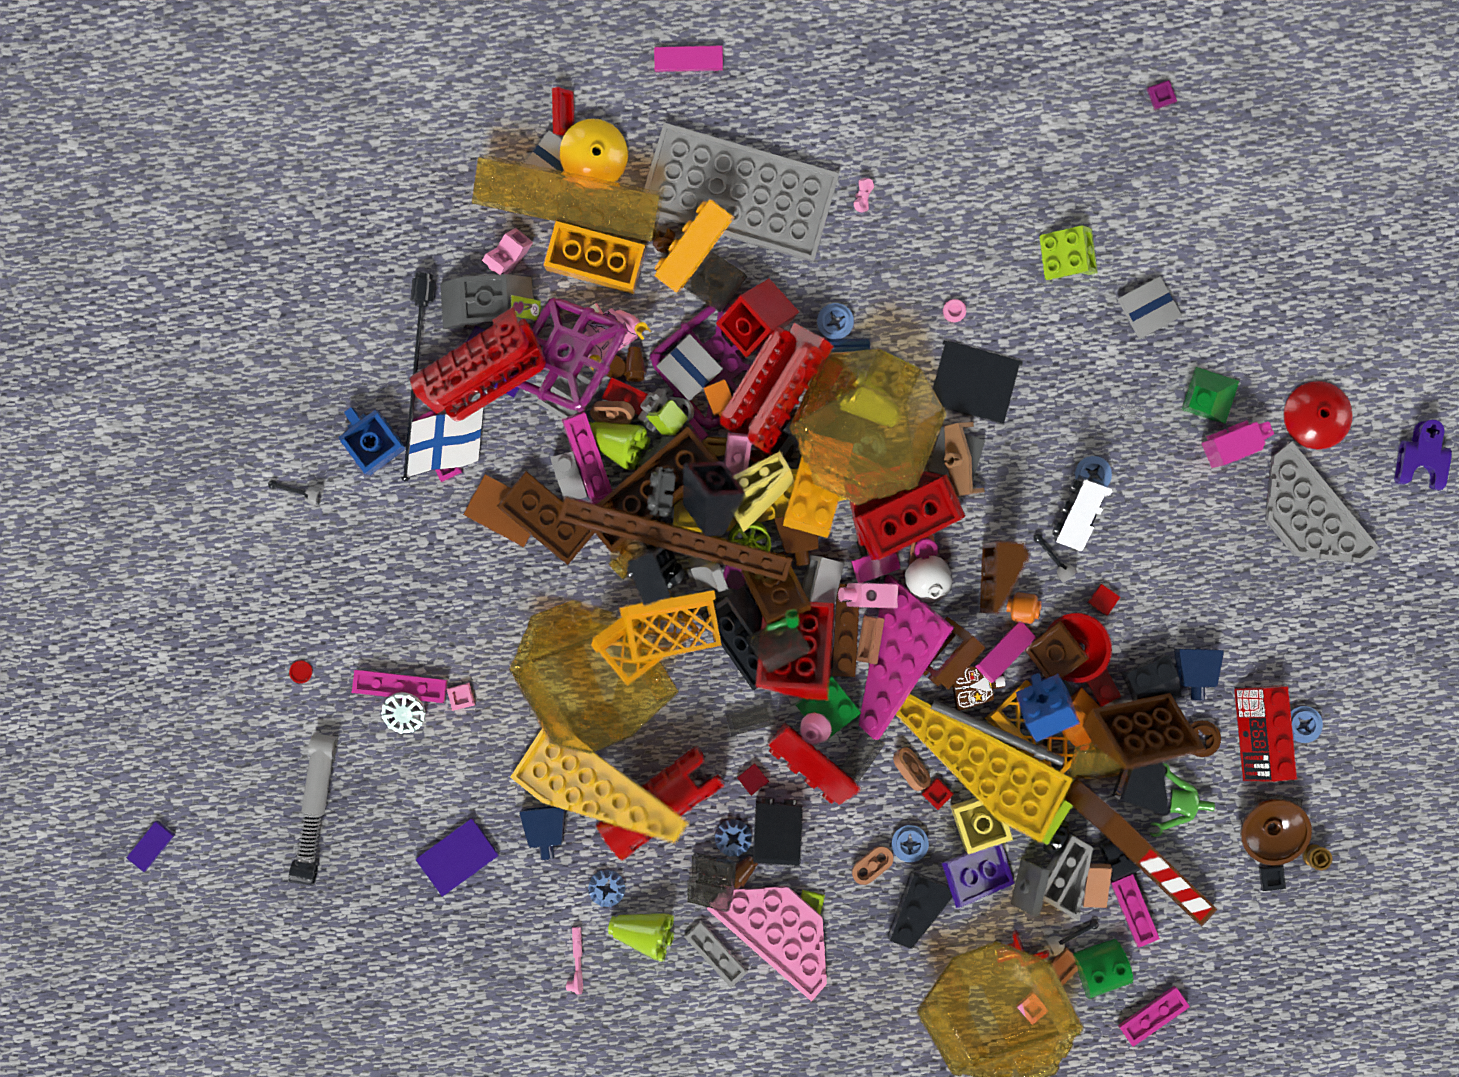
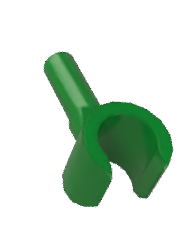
[767,609,799,631]

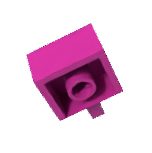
[1201,420,1274,468]

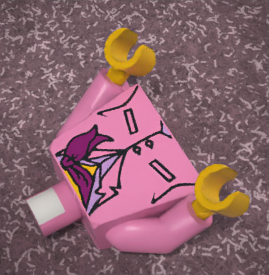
[584,303,651,371]

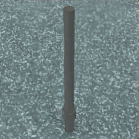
[931,700,1065,766]

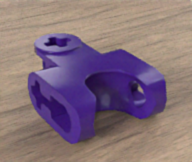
[1394,420,1452,491]

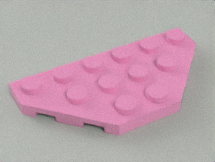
[707,886,827,1001]

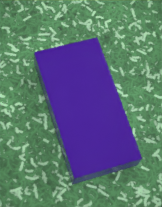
[126,821,175,872]

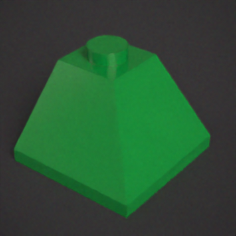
[1182,367,1239,424]

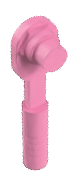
[566,927,583,994]

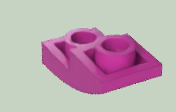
[851,552,900,583]

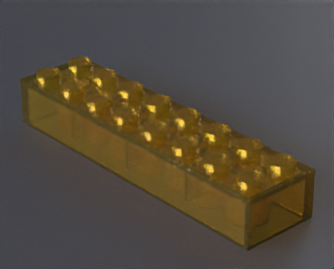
[472,155,664,242]

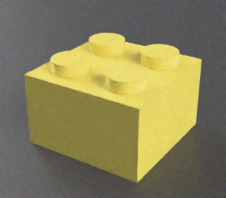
[950,798,1013,854]

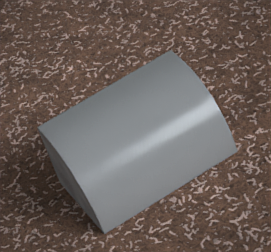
[802,555,844,604]

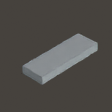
[684,920,748,988]

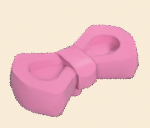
[853,178,874,213]

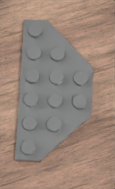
[1265,441,1380,563]

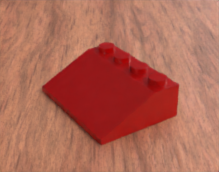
[756,602,835,700]
[767,723,861,805]

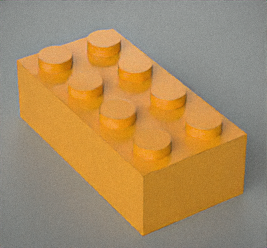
[654,199,735,293]
[543,221,646,294]
[783,432,853,538]

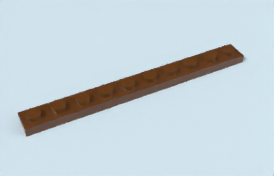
[559,495,792,581]

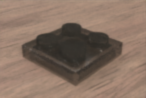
[684,251,748,313]

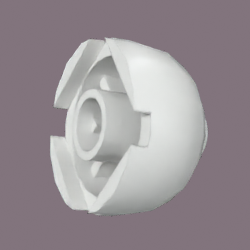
[905,556,953,603]

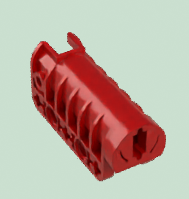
[410,307,546,421]
[720,323,834,456]
[595,745,725,861]

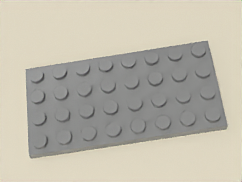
[638,123,839,262]

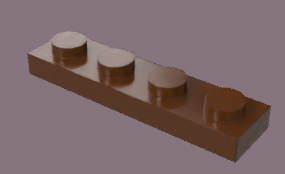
[832,584,859,677]

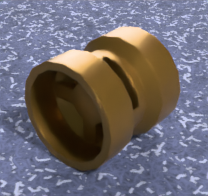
[1302,844,1332,871]

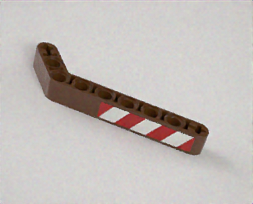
[1064,778,1217,927]

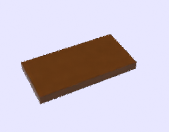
[497,471,595,565]

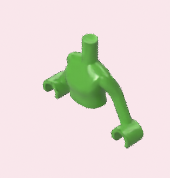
[1149,762,1215,837]

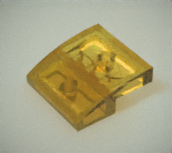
[1069,742,1121,779]

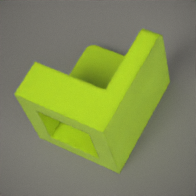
[646,400,688,435]

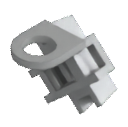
[637,388,694,432]

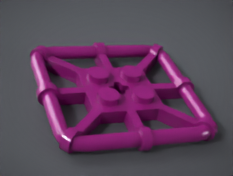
[510,297,628,412]
[649,298,764,430]

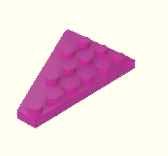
[859,575,954,740]

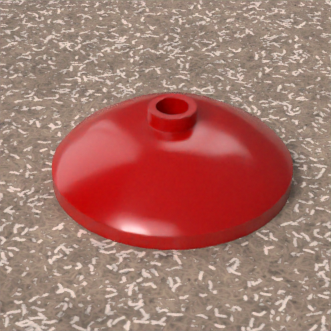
[1283,381,1353,450]
[1047,613,1112,683]

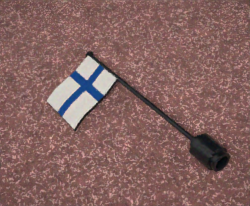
[401,272,484,482]

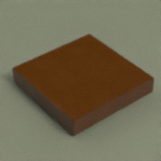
[1025,621,1089,679]

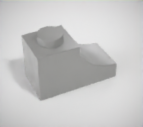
[551,451,587,499]
[686,557,728,592]

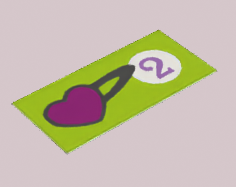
[511,295,541,320]

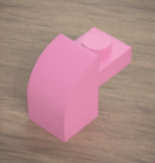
[482,228,533,275]

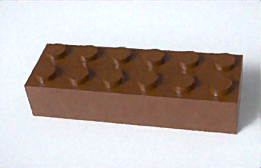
[592,427,720,554]

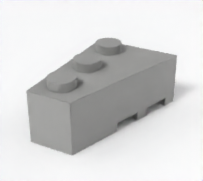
[1044,833,1093,920]

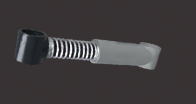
[289,733,338,886]

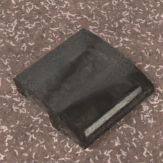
[747,625,810,673]
[687,853,736,912]

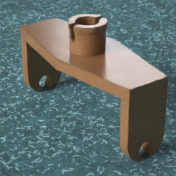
[944,422,985,496]

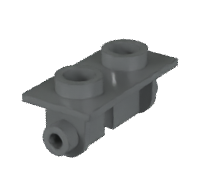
[647,467,676,516]

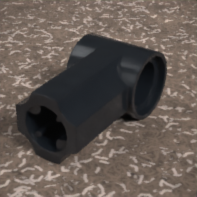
[769,418,811,463]

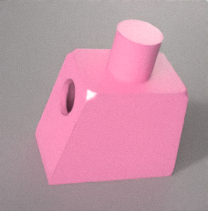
[838,583,898,608]

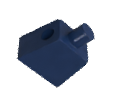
[1174,648,1224,701]
[519,806,565,860]

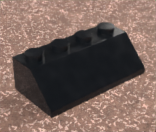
[701,586,763,690]

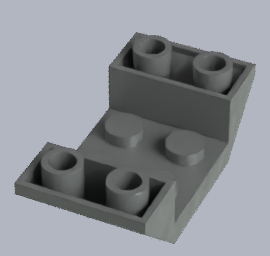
[440,274,535,329]

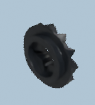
[1043,820,1069,854]

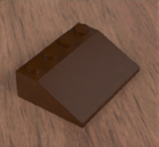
[980,541,1029,614]
[1083,693,1206,769]

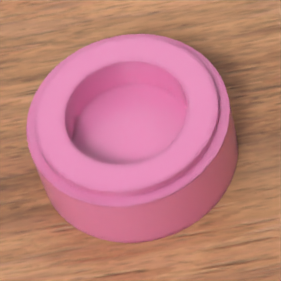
[943,299,966,323]

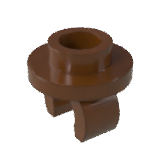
[653,228,675,253]

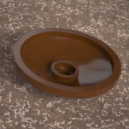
[1240,799,1312,865]

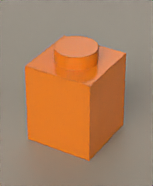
[704,380,732,418]

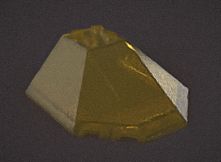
[790,349,947,505]
[509,600,679,754]
[916,941,1083,1077]

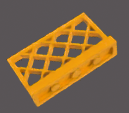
[591,590,700,686]
[620,590,722,663]
[985,680,1089,774]

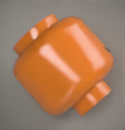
[1006,592,1042,624]

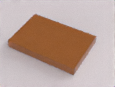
[463,474,531,547]

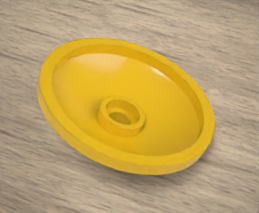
[559,119,628,189]

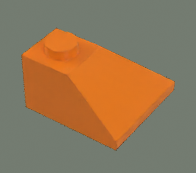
[1061,687,1100,753]

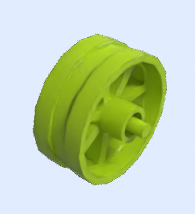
[728,520,771,551]

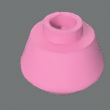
[800,713,831,744]

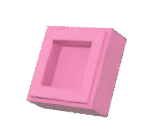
[447,683,475,711]

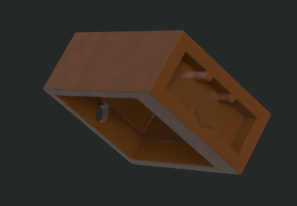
[922,616,985,690]

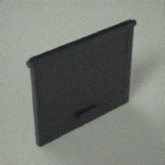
[928,340,1023,425]

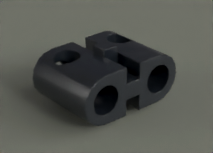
[1099,839,1140,881]

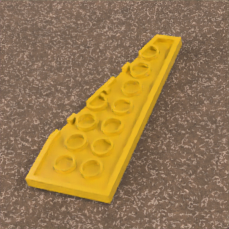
[896,694,1073,843]

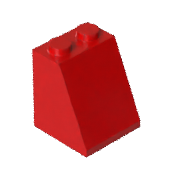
[716,278,799,358]

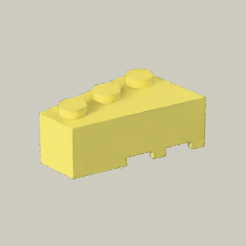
[734,452,795,532]

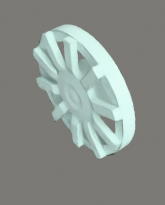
[382,692,426,734]

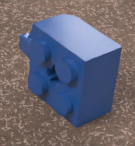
[338,407,406,476]
[1016,673,1080,742]

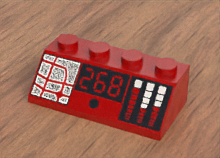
[1234,685,1297,782]

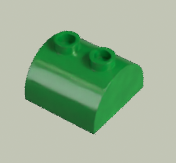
[1073,939,1133,999]

